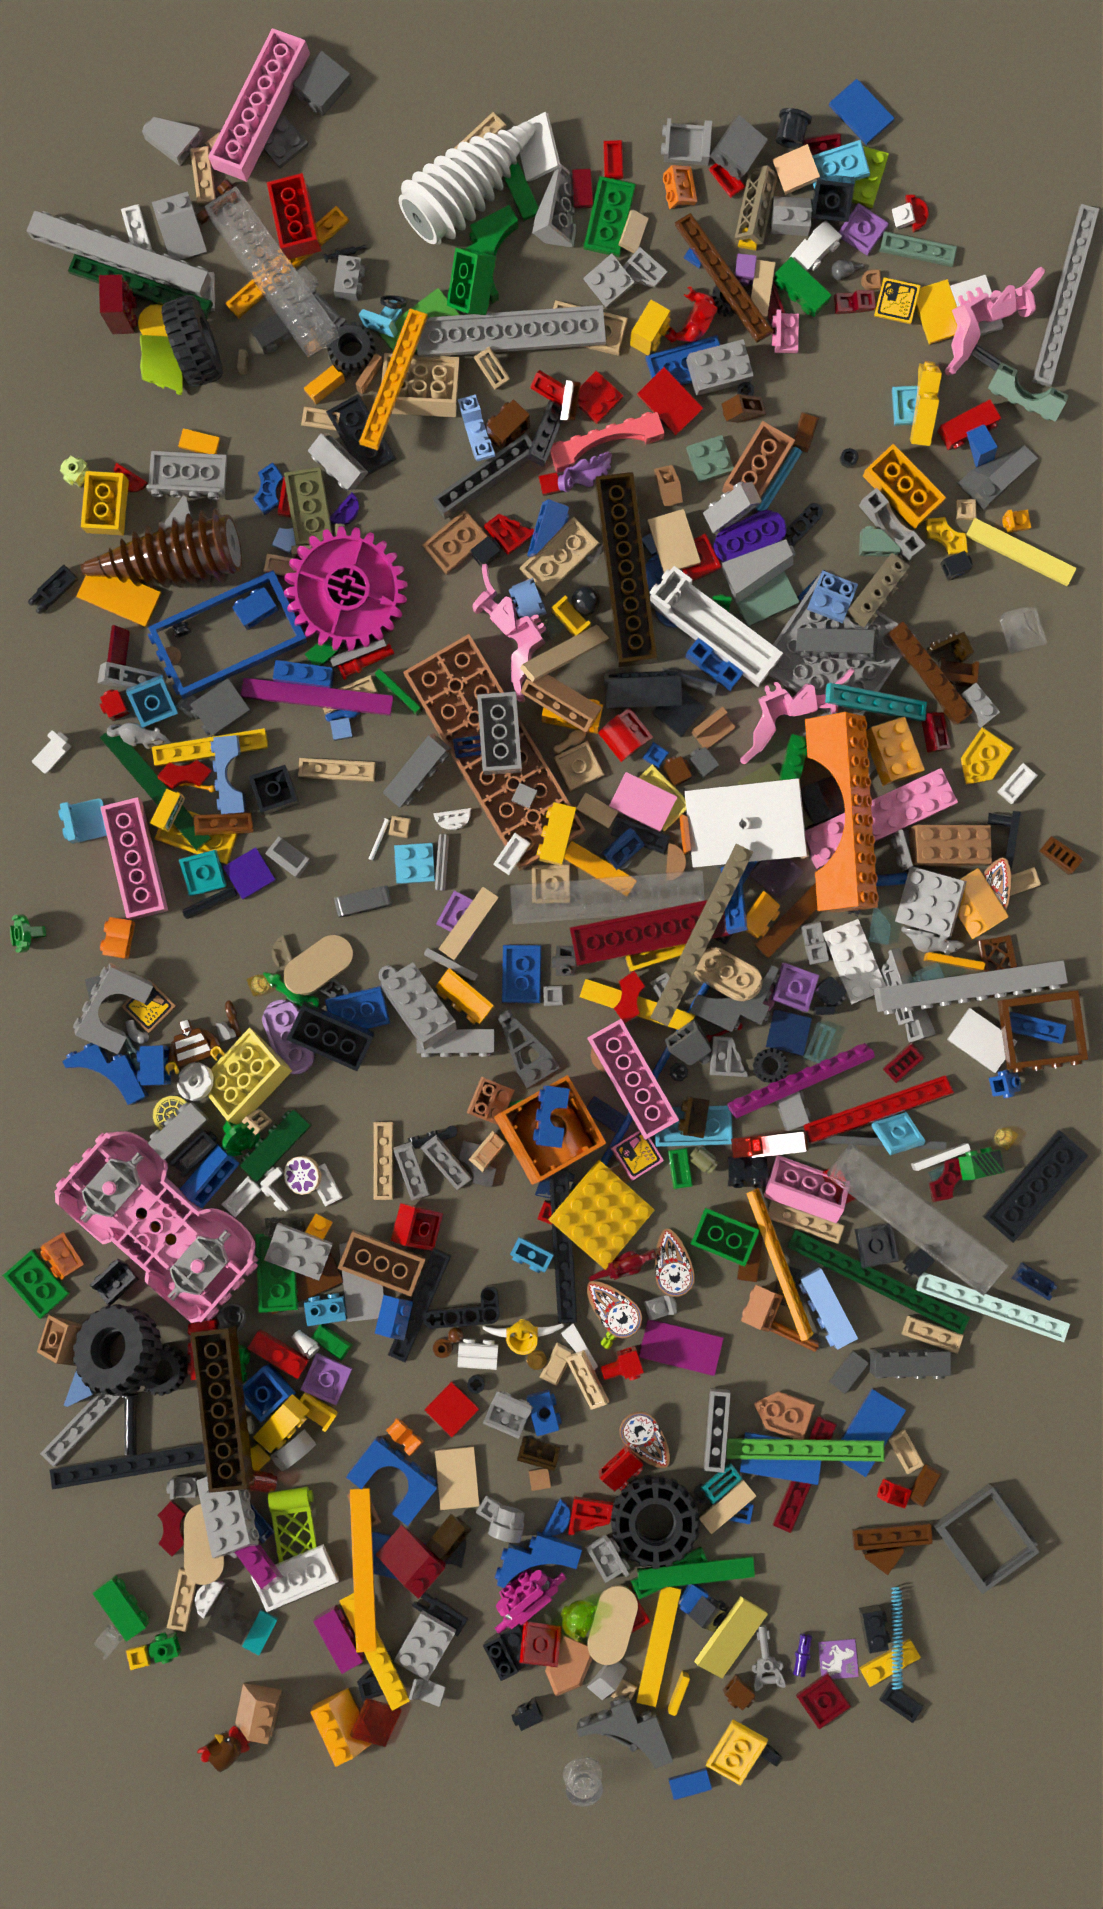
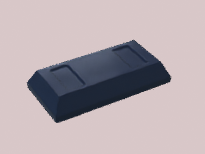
[586,1096,626,1132]

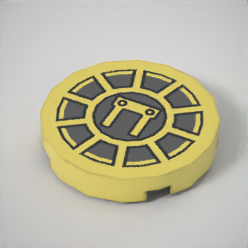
[153,1096,189,1131]

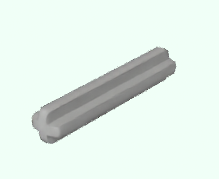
[435,834,449,891]

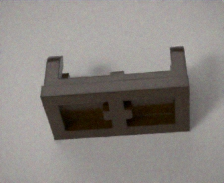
[517,1436,560,1471]
[426,1514,472,1560]

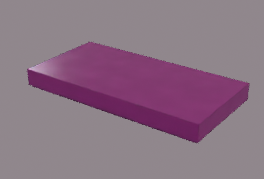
[639,1318,723,1376]

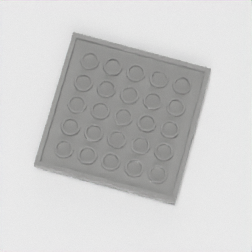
[768,573,916,716]

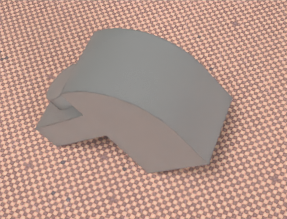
[270,1429,317,1472]

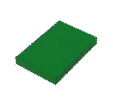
[2,1249,71,1319]

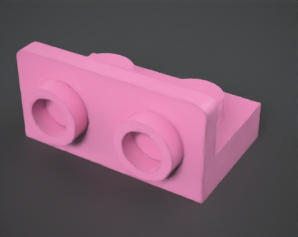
[772,310,799,353]

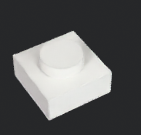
[892,202,915,229]

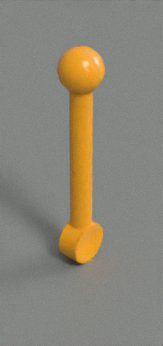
[179,783,216,793]

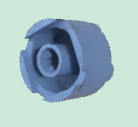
[509,578,547,618]

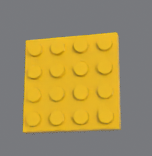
[548,1160,655,1270]

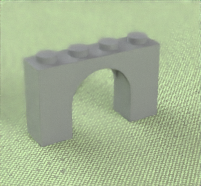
[73,963,153,1054]

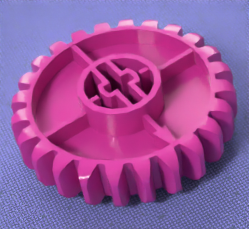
[284,526,408,651]

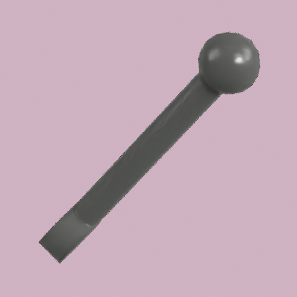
[600,1734,637,1752]

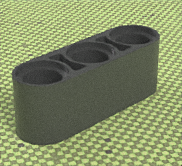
[334,886,392,918]

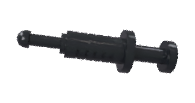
[323,245,366,263]

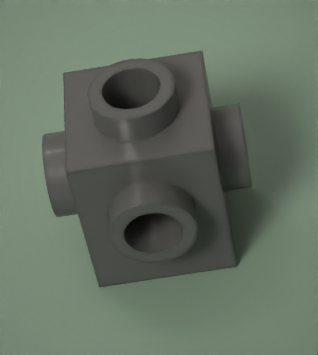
[552,946,579,976]

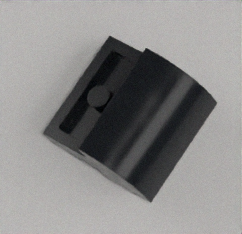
[483,1624,530,1681]

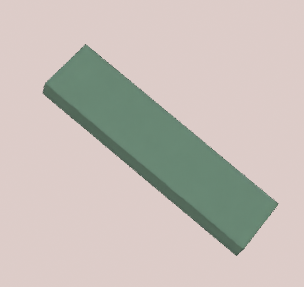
[879,231,957,267]

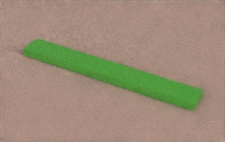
[726,1438,885,1461]

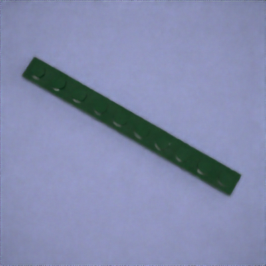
[787,1230,970,1335]

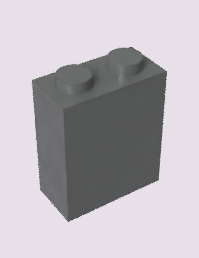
[293,51,352,116]
[710,115,768,180]
[190,679,252,737]

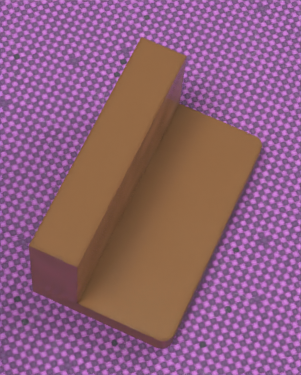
[692,707,735,749]

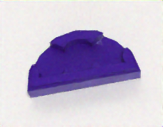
[330,492,359,525]

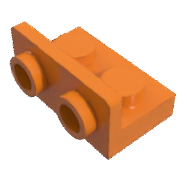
[663,165,697,209]
[40,1232,84,1280]

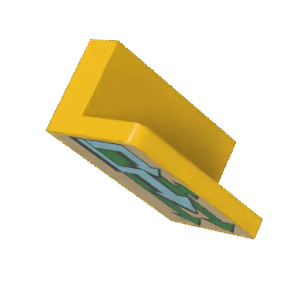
[150,789,185,832]

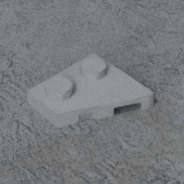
[623,247,668,288]
[710,1036,748,1077]

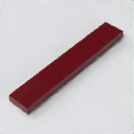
[772,1416,837,1533]

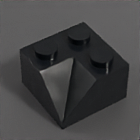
[811,175,855,222]
[249,765,300,816]

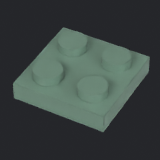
[686,435,734,484]

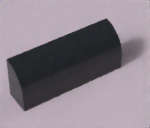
[604,670,682,708]

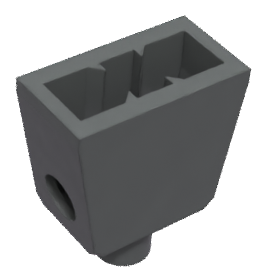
[665,1019,711,1065]

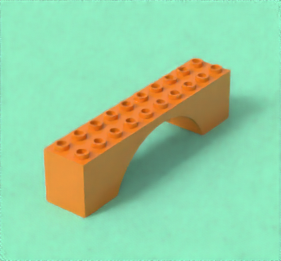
[805,712,879,912]

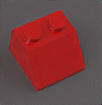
[391,1203,443,1251]
[598,1445,643,1492]

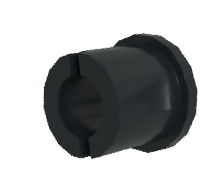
[776,108,812,149]

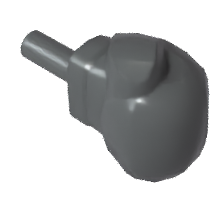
[831,260,864,281]

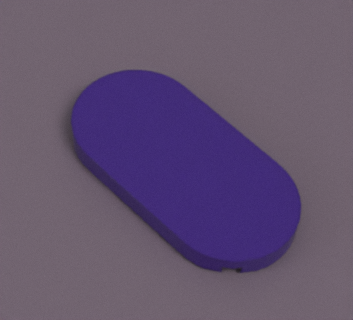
[714,510,786,562]

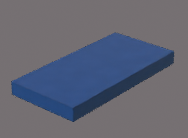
[645,335,720,386]
[840,1389,906,1477]
[740,1432,821,1485]

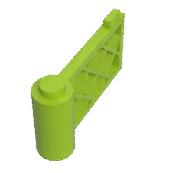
[268,1486,317,1563]

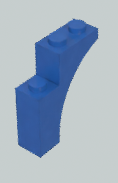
[62,1043,149,1105]
[495,1531,582,1588]

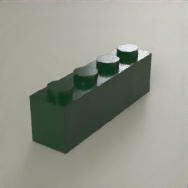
[240,1109,312,1182]

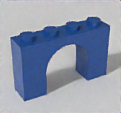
[346,1437,438,1526]

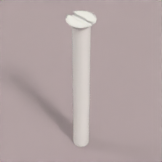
[369,818,390,861]

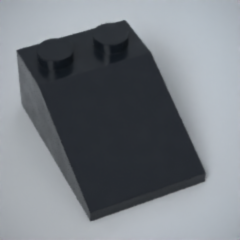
[801,775,845,826]

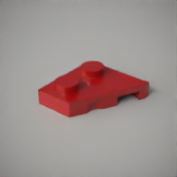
[484,514,535,555]
[568,1496,613,1535]

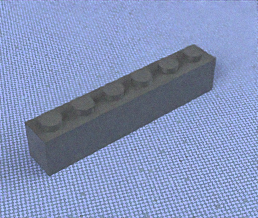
[433,433,532,520]

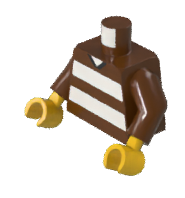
[165,1019,225,1075]

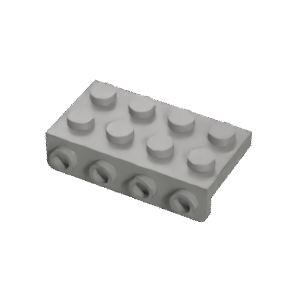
[147,451,227,500]
[196,1477,259,1559]

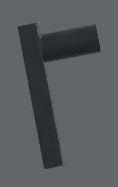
[987,811,1021,870]

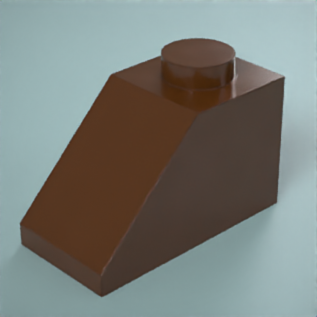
[721,394,766,423]

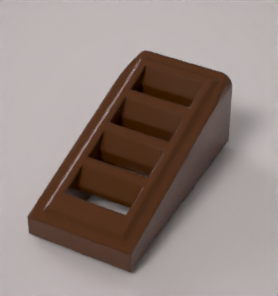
[1039,836,1083,875]

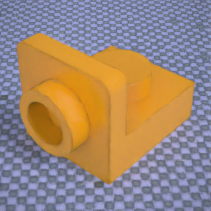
[1002,509,1031,533]

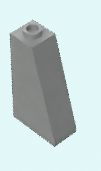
[722,540,795,603]

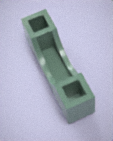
[988,362,1069,422]

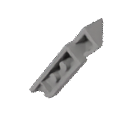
[881,948,936,1042]

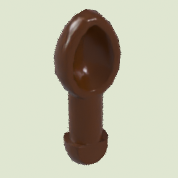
[225,1000,242,1037]

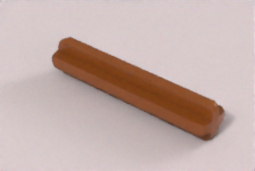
[769,1321,819,1352]

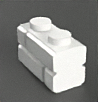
[457,1338,498,1370]

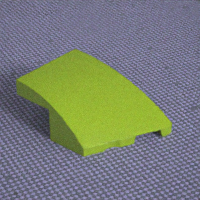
[140,335,183,395]

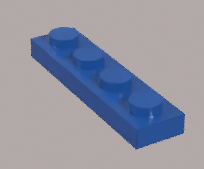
[721,867,748,935]

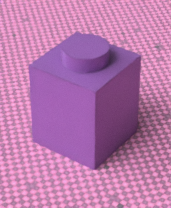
[735,254,756,286]

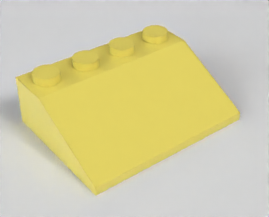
[207,1028,292,1125]

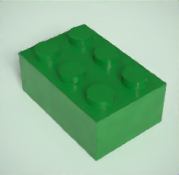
[446,247,496,315]
[691,1207,760,1267]

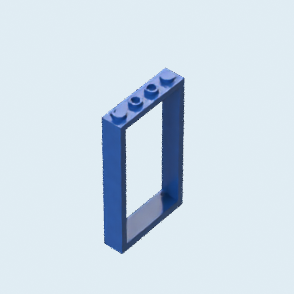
[147,570,307,699]

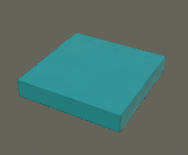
[179,849,227,896]

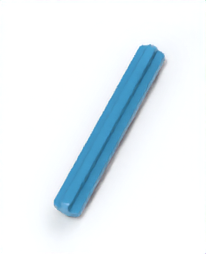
[756,447,802,512]

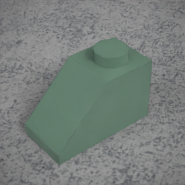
[859,526,900,557]

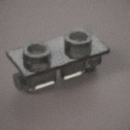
[264,1217,305,1238]

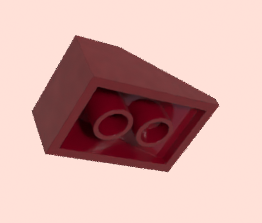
[376,1524,446,1599]

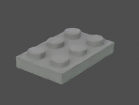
[264,1223,333,1280]
[393,1610,456,1681]

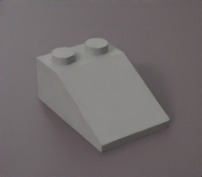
[152,191,207,261]

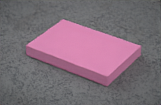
[609,772,677,831]

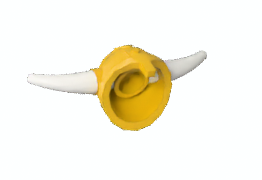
[483,1319,564,1355]

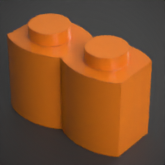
[100,917,135,960]

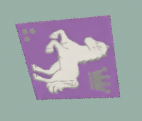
[818,1639,859,1679]

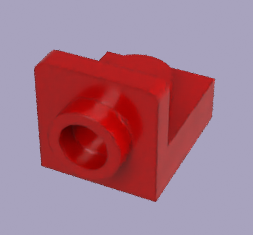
[877,1479,912,1509]

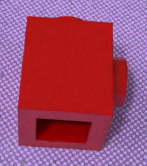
[99,689,130,721]

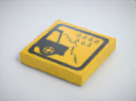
[874,278,921,325]

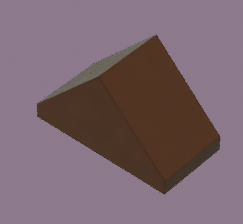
[862,1547,904,1575]

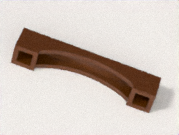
[885,621,973,725]

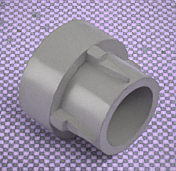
[488,1505,525,1543]

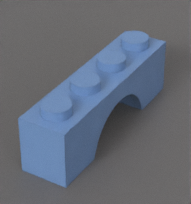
[211,735,246,814]

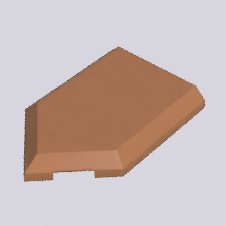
[754,1391,815,1439]
[545,1633,593,1697]

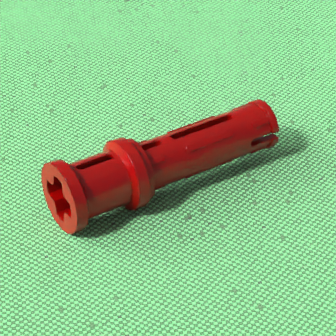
[337,643,394,680]

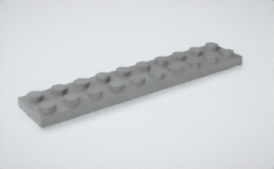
[417,305,606,357]

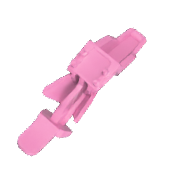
[945,267,1045,376]
[473,564,546,703]
[740,667,855,764]

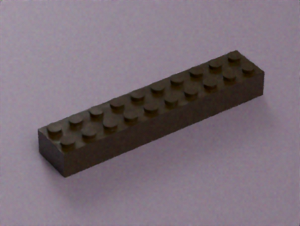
[595,472,657,667]

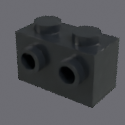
[859,1605,891,1654]

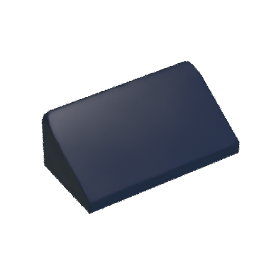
[602,828,645,870]

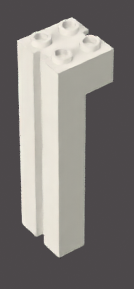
[650,566,783,687]

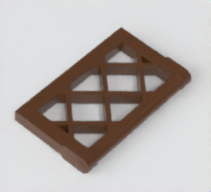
[977,935,1017,998]

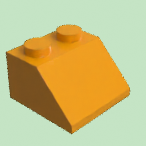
[745,891,780,938]

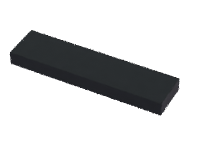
[526,400,562,467]

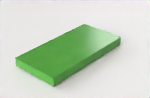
[379,288,459,354]

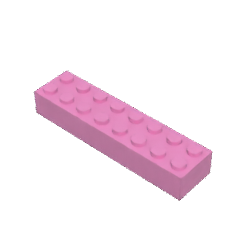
[208,28,310,182]
[805,768,958,869]

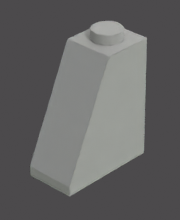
[142,117,203,166]

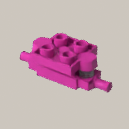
[494,1568,567,1634]

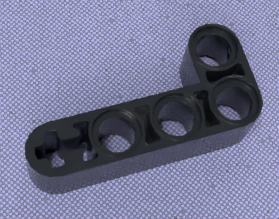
[423,1285,500,1329]

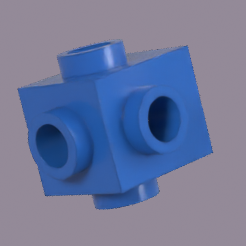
[989,1069,1021,1098]

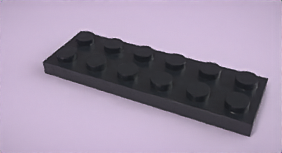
[982,1130,1089,1243]

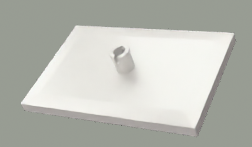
[685,778,807,867]

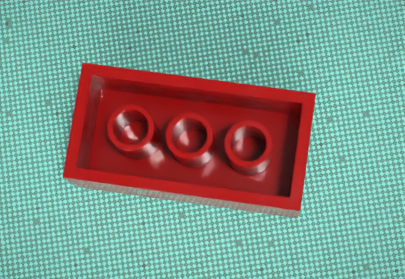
[267,173,322,260]

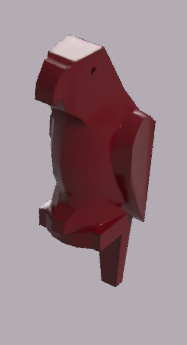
[588,1249,657,1281]

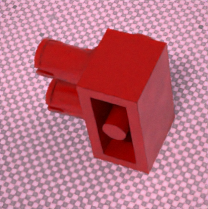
[601,1346,644,1381]

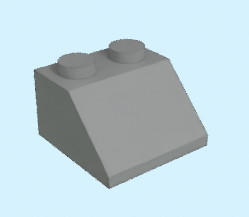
[771,196,812,236]

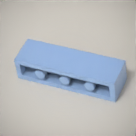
[798,1267,858,1350]

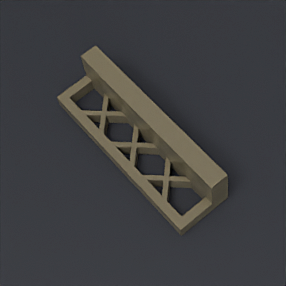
[735,165,778,245]

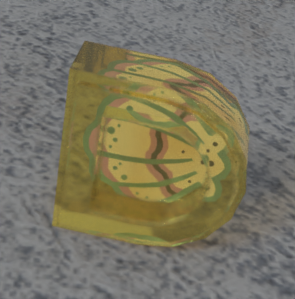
[246,975,269,997]
[994,1128,1019,1151]

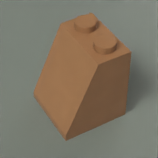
[235,1683,282,1745]

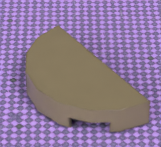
[271,935,293,970]

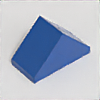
[966,424,997,467]

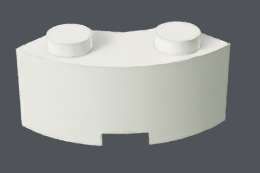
[789,221,842,272]

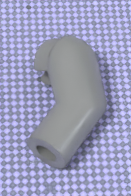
[125,1020,149,1044]

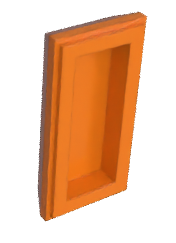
[679,814,691,855]

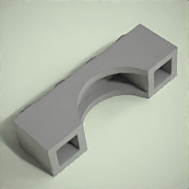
[859,488,926,563]

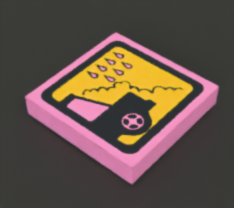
[611,1131,664,1181]

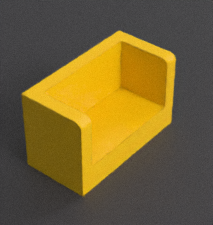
[552,595,591,637]
[299,1392,339,1432]

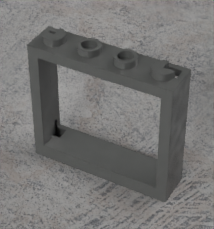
[933,1484,1040,1594]

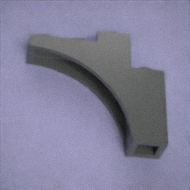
[689,966,780,1032]
[576,1695,673,1769]

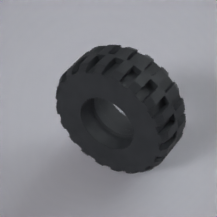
[161,295,223,387]
[73,1304,162,1396]
[611,1475,700,1569]

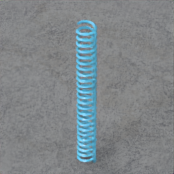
[891,1587,904,1690]

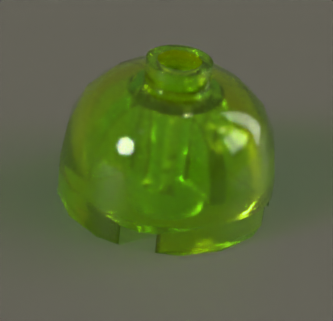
[561,1600,597,1642]

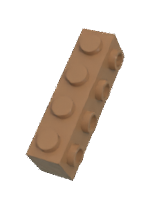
[520,674,602,733]

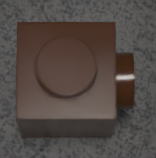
[663,756,692,787]
[723,1674,755,1711]

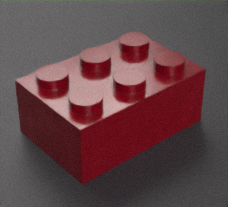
[99,274,137,334]

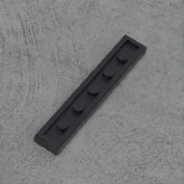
[388,1248,452,1363]

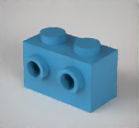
[510,1236,554,1273]
[304,1293,347,1326]

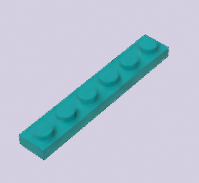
[825,683,927,721]

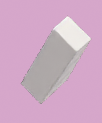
[561,1323,598,1370]

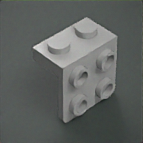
[483,1391,533,1439]
[586,1535,630,1583]

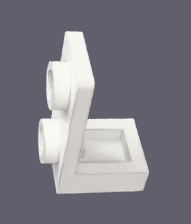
[32,730,72,774]
[260,1167,291,1212]

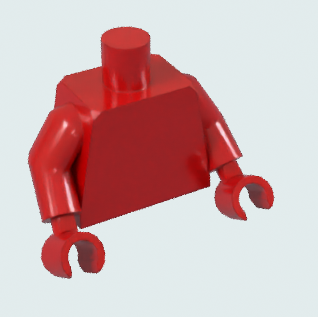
[665,286,718,343]

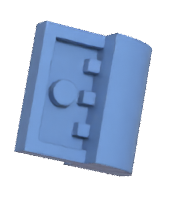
[807,570,858,623]

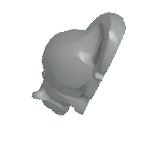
[107,722,171,749]
[901,926,964,955]

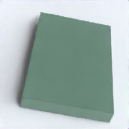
[732,571,799,627]

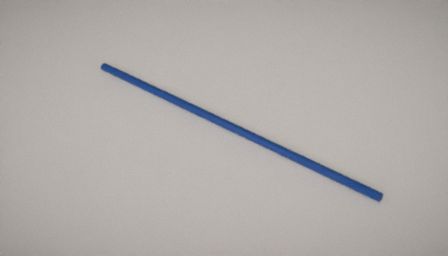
[600,983,710,1166]

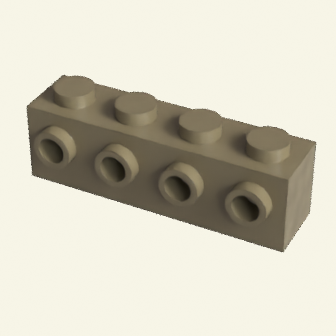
[846,553,910,628]

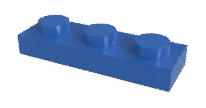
[1009,1012,1066,1044]

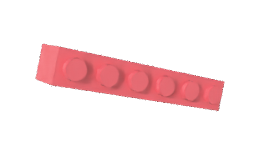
[550,412,664,474]

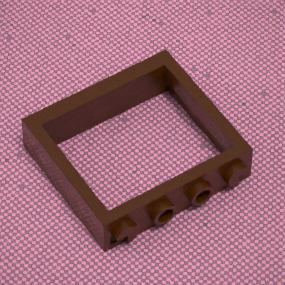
[997,990,1088,1073]

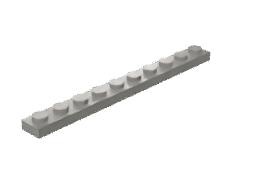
[1032,204,1099,387]

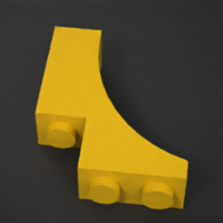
[910,361,942,446]

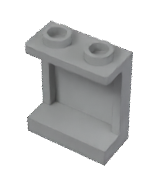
[661,118,712,166]

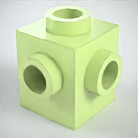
[60,456,90,488]

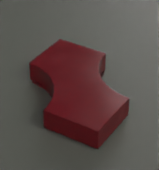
[929,1158,962,1202]
[157,1500,186,1557]

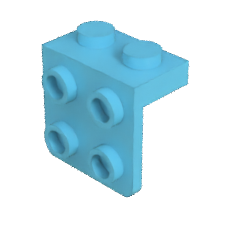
[58,799,107,844]

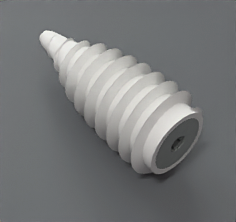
[399,121,536,245]

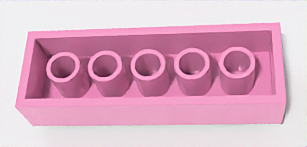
[100,797,168,920]
[587,1019,679,1140]

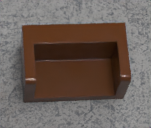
[937,657,979,687]

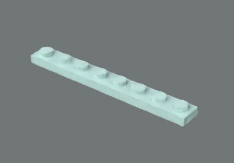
[915,1272,1070,1342]

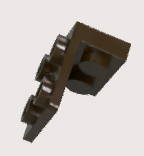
[927,631,974,663]
[678,1096,710,1138]

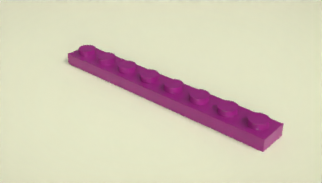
[727,1043,875,1118]

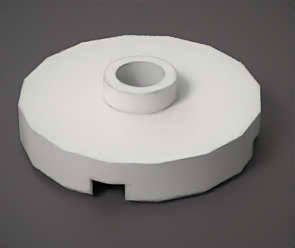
[177,1062,214,1101]

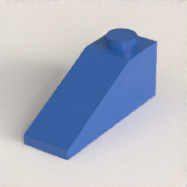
[527,499,569,557]

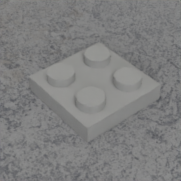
[583,253,636,309]

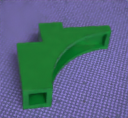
[467,205,518,304]

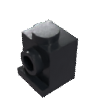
[511,1697,543,1731]

